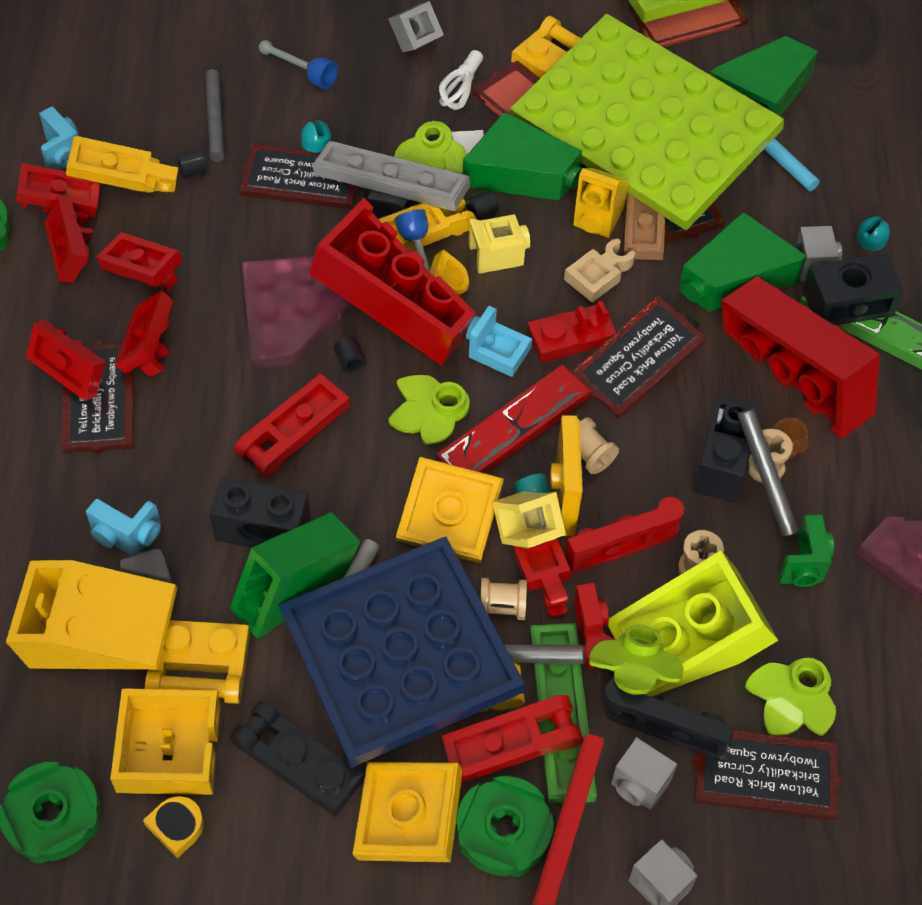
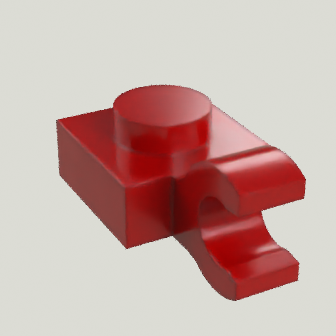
[514,538,571,619]
[573,583,615,669]

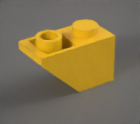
[573,168,629,238]

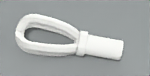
[439,50,483,110]

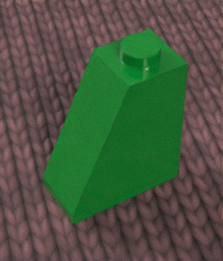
[710,36,818,116]
[462,112,582,200]
[678,212,806,312]
[229,512,360,639]

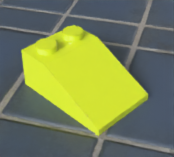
[608,551,779,697]

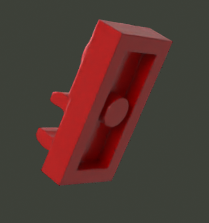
[16,163,100,217]
[44,195,93,283]
[95,232,183,293]
[115,291,174,377]
[526,301,617,363]
[25,320,106,401]

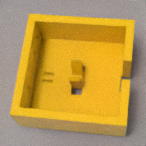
[110,689,221,795]

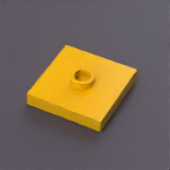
[550,416,583,536]
[396,457,504,564]
[352,762,463,863]

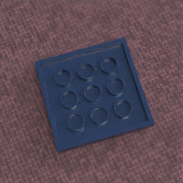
[279,536,525,768]

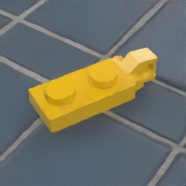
[66,136,178,192]

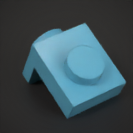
[39,106,79,171]
[466,306,532,377]
[86,498,161,555]

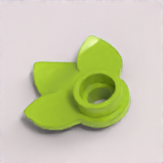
[394,121,467,174]
[389,375,470,445]
[589,625,683,695]
[745,658,836,736]

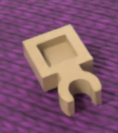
[564,238,635,303]

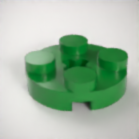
[0,762,101,864]
[456,776,554,877]

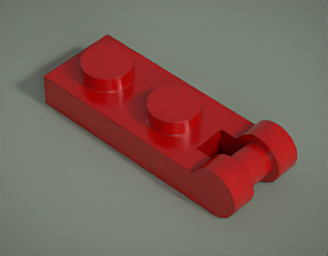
[234,373,350,478]
[565,497,684,575]
[442,695,583,784]

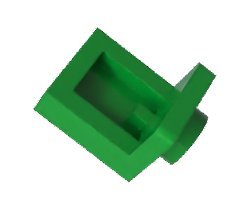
[779,515,834,587]

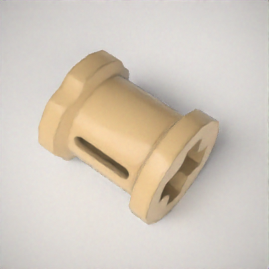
[580,418,619,474]
[747,429,793,483]
[678,530,724,575]
[480,578,527,620]

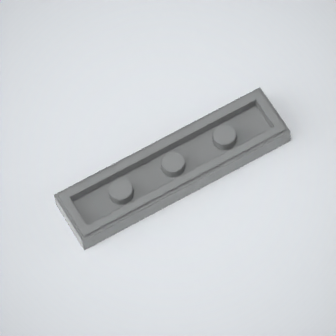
[313,140,470,211]

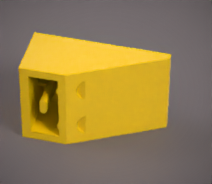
[6,560,177,670]

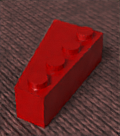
[309,198,475,366]
[722,276,880,439]

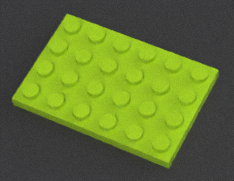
[510,13,784,231]

